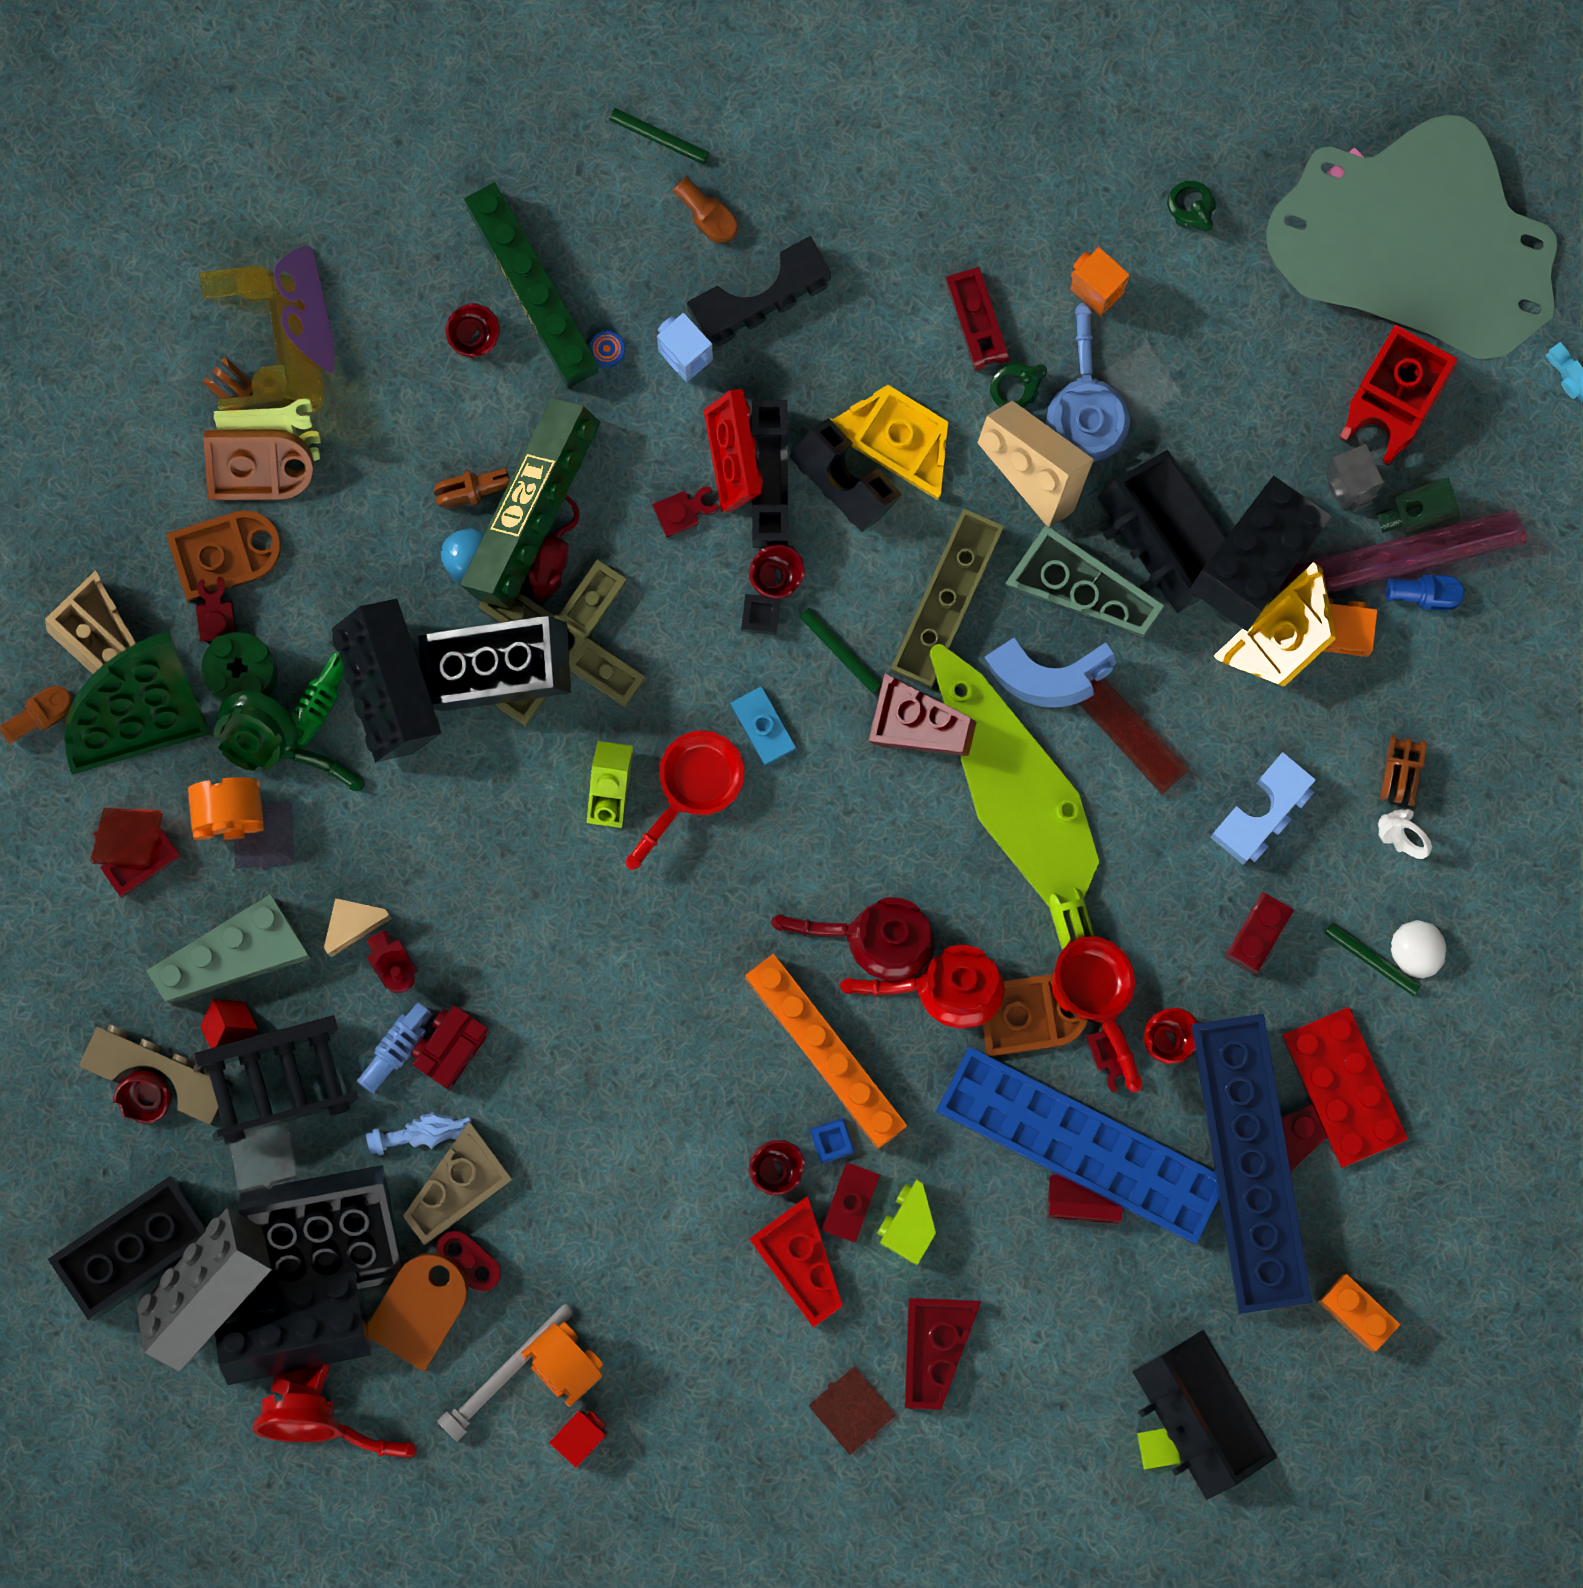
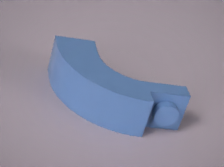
[985,638,1116,707]

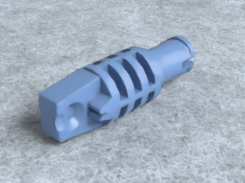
[357,1003,433,1094]

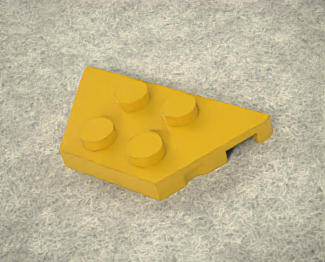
[830,385,948,500]
[1214,562,1336,687]

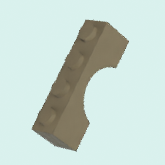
[79,1024,233,1127]

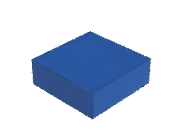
[809,1118,855,1164]

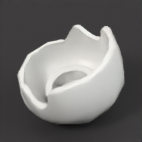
[1391,920,1446,979]

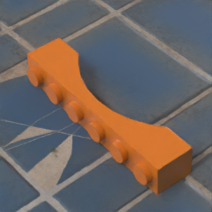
[745,953,907,1150]

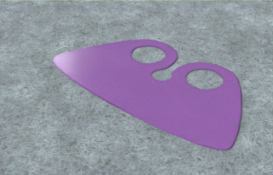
[274,246,335,373]

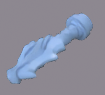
[366,1112,472,1156]

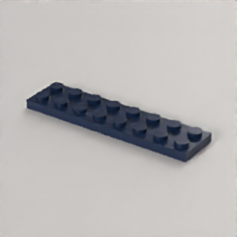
[1191,1014,1312,1314]

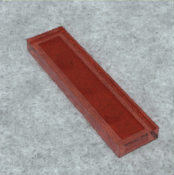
[1077,678,1189,795]

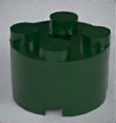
[201,632,278,703]

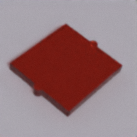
[90,808,164,866]
[809,1367,895,1455]

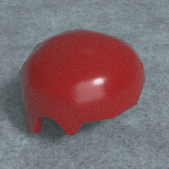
[1144,1007,1198,1064]

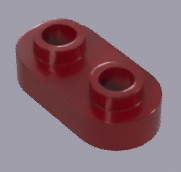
[436,1231,501,1292]

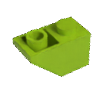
[587,741,633,828]
[877,1179,936,1266]

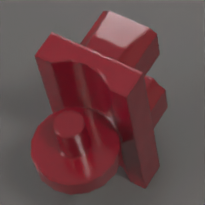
[367,930,418,993]

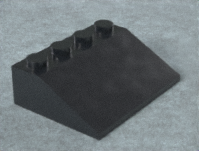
[238,1165,402,1291]

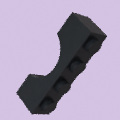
[687,236,831,346]
[752,400,788,548]

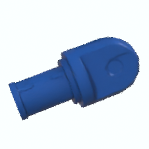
[1385,574,1465,611]

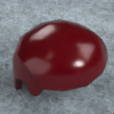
[445,303,500,358]
[748,544,805,599]
[113,1070,172,1124]
[748,1140,805,1195]

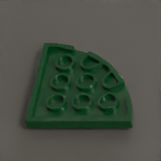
[64,631,210,775]

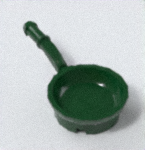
[213,691,365,791]

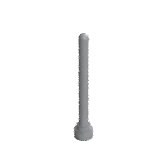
[437,1304,574,1442]

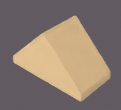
[324,898,392,957]

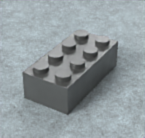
[136,1207,272,1371]

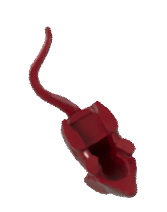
[528,495,579,607]

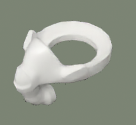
[1378,809,1432,859]

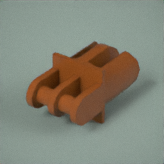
[202,356,274,410]
[1380,734,1427,806]

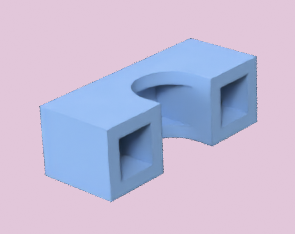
[1211,752,1316,865]

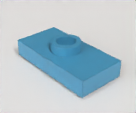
[730,686,796,766]

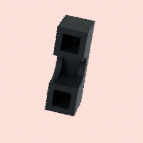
[789,418,902,532]

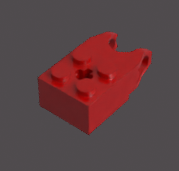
[1340,325,1458,467]

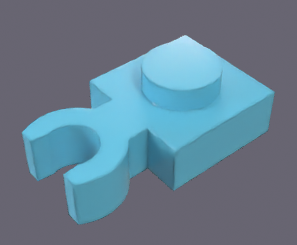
[1545,342,1583,403]

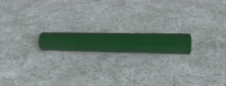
[609,108,710,165]
[799,608,882,694]
[1324,922,1421,996]

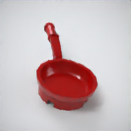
[625,730,744,870]
[1051,936,1143,1093]
[840,945,1005,1029]
[252,1393,417,1458]

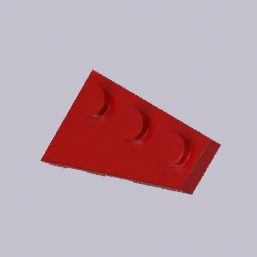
[749,1196,843,1328]

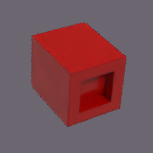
[201,999,258,1048]
[271,1364,330,1396]

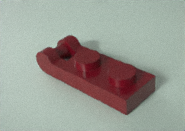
[945,267,1009,371]

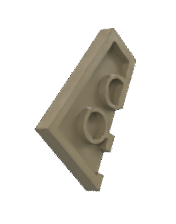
[403,1121,512,1245]

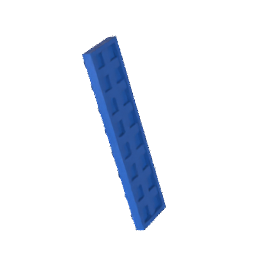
[936,1047,1219,1245]

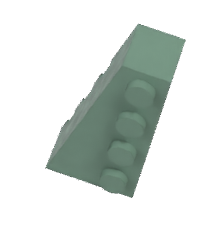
[1005,525,1164,638]
[146,894,312,1005]

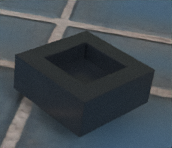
[741,594,781,635]

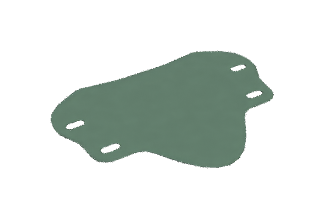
[1266,114,1557,360]

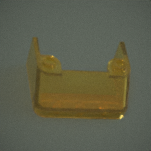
[199,266,325,415]

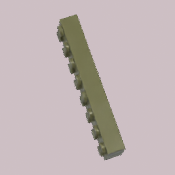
[890,508,1004,690]

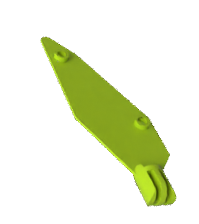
[930,644,1099,950]

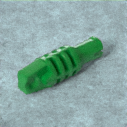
[291,653,344,748]

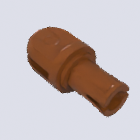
[672,175,738,243]
[433,467,510,508]
[0,685,73,745]

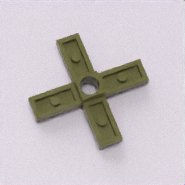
[478,560,646,727]

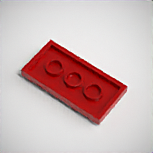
[1282,1007,1408,1169]

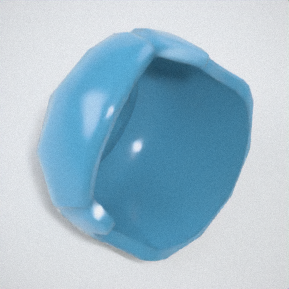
[441,528,485,584]

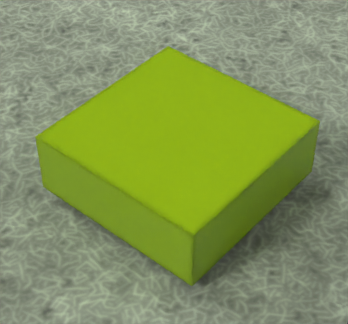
[1137,1428,1180,1470]

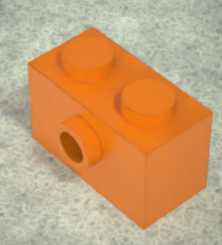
[1070,246,1130,317]

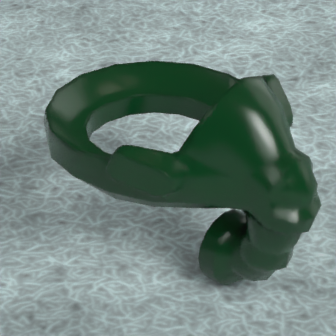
[1167,181,1216,232]
[990,362,1047,408]

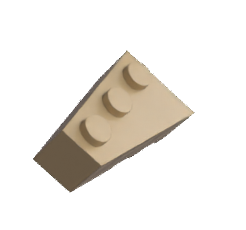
[977,400,1094,527]

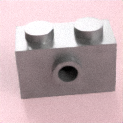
[1325,444,1384,512]

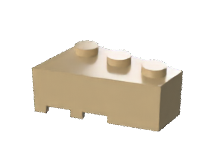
[45,570,136,674]

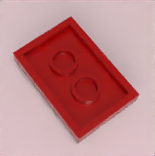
[703,389,763,512]

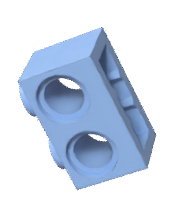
[657,313,713,383]

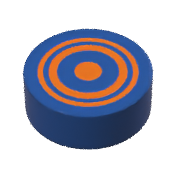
[589,331,625,368]

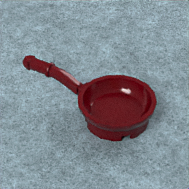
[771,897,934,981]

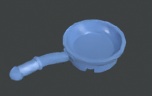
[1046,303,1131,462]

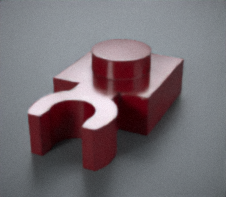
[652,487,719,538]
[196,577,236,642]
[1086,1025,1126,1093]

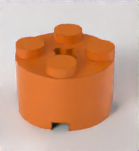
[188,777,264,840]
[520,1322,603,1407]

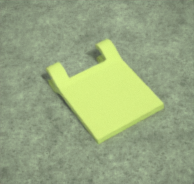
[214,399,321,461]

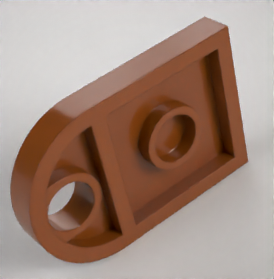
[203,430,314,500]
[166,511,281,602]
[982,974,1088,1057]
[367,1253,469,1372]

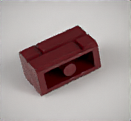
[1223,892,1294,976]
[411,1005,491,1091]

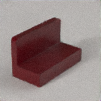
[1046,1175,1123,1224]

